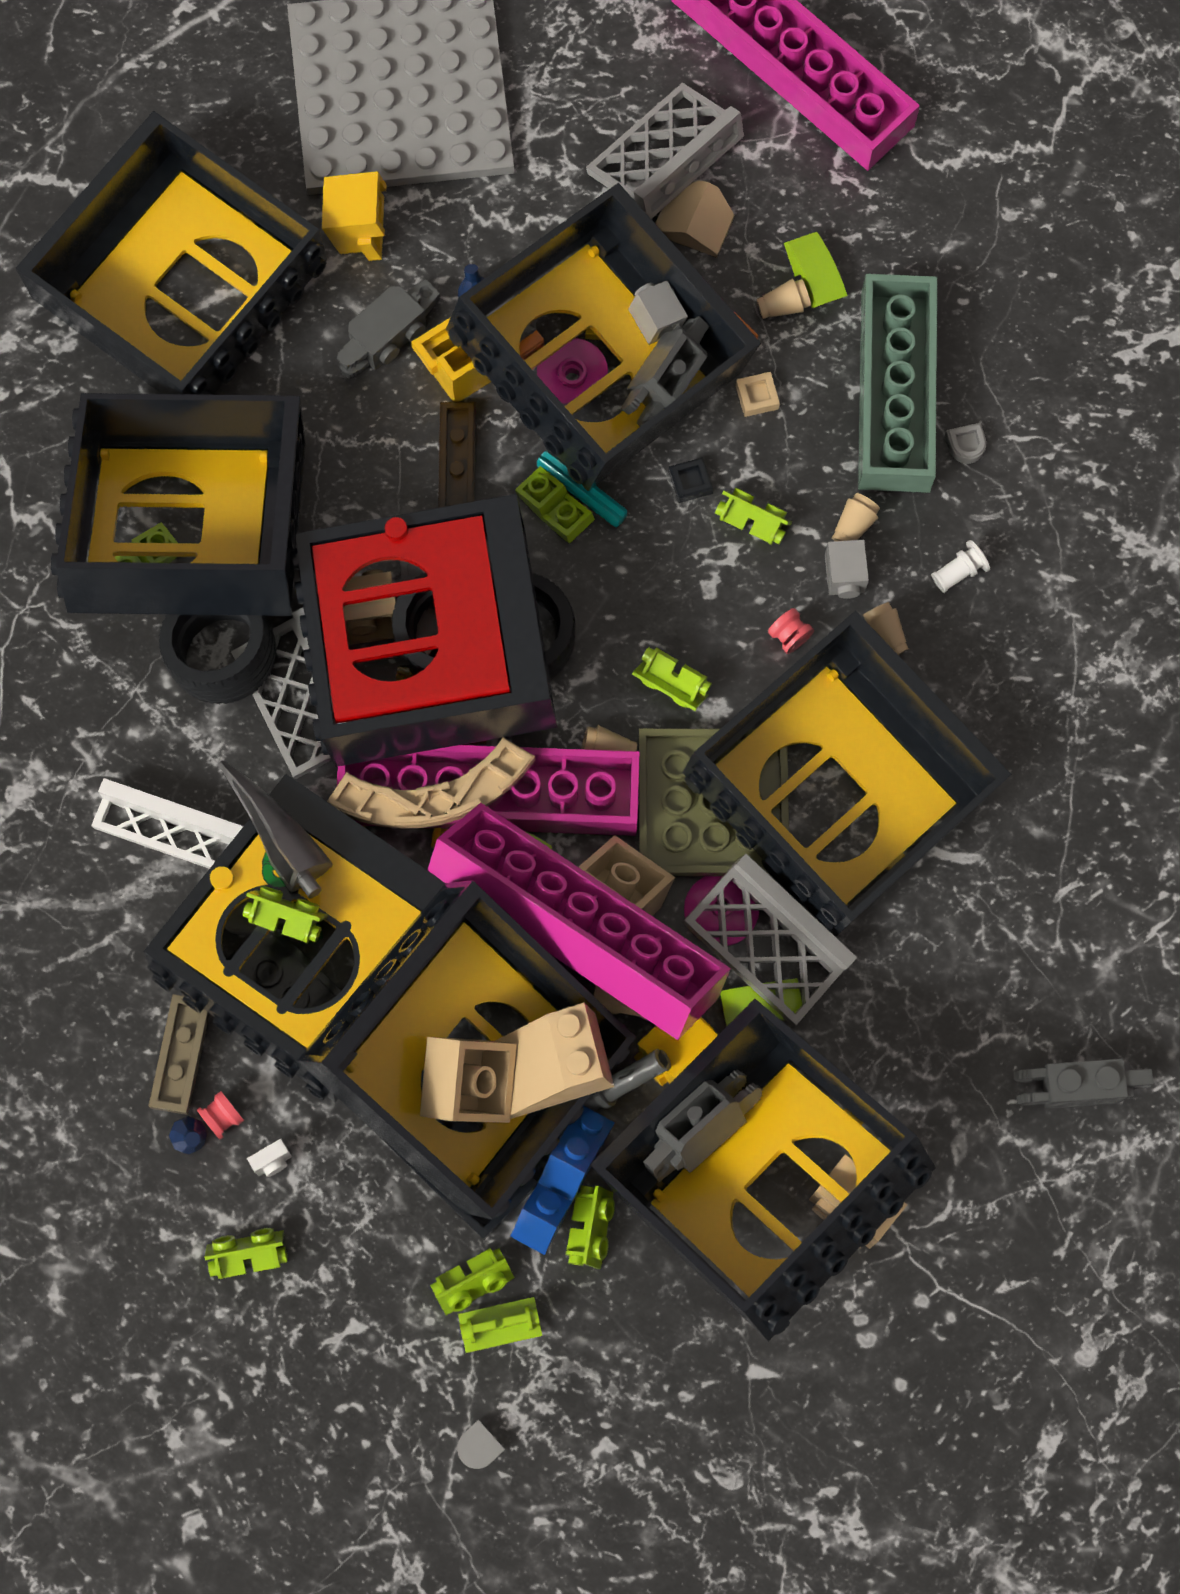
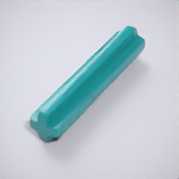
[537,450,627,527]

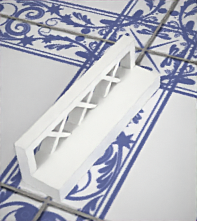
[91,778,243,869]

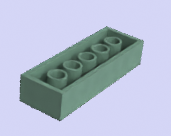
[858,274,937,493]

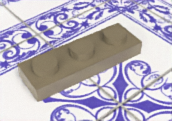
[149,994,210,1115]

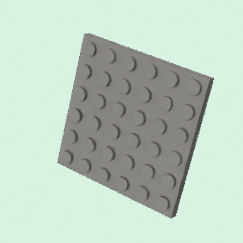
[287,0,514,195]

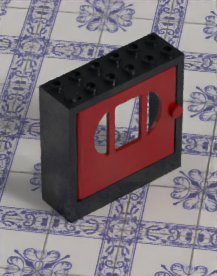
[291,494,558,767]

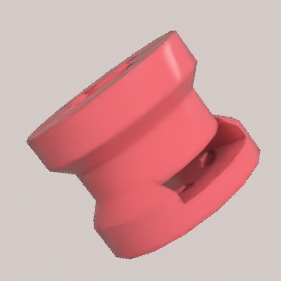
[768,608,814,654]
[197,1091,244,1140]

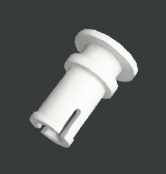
[931,540,990,593]

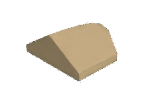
[655,180,734,257]

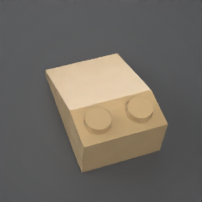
[495,1003,614,1119]

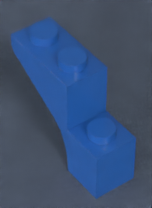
[510,1105,615,1255]

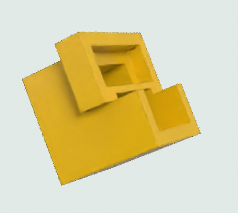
[322,171,387,261]
[411,317,491,402]
[634,1017,718,1086]

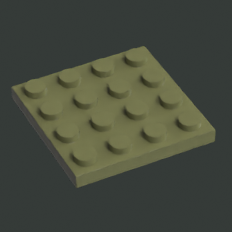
[639,729,789,876]

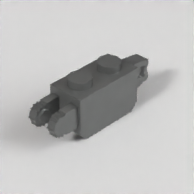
[337,279,440,379]
[621,316,709,427]
[1014,1058,1154,1108]
[643,1069,763,1182]

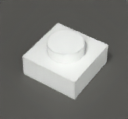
[247,1139,292,1177]

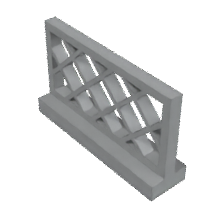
[586,83,744,219]
[231,607,366,779]
[682,854,857,1027]

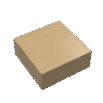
[736,372,780,417]

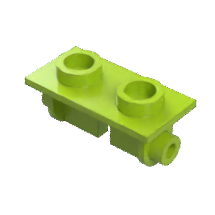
[715,487,792,545]
[632,647,712,711]
[243,886,328,943]
[566,1186,615,1269]
[204,1228,288,1279]
[430,1248,514,1315]
[458,1297,543,1353]

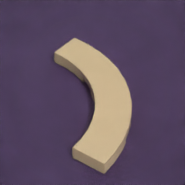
[327,738,535,829]

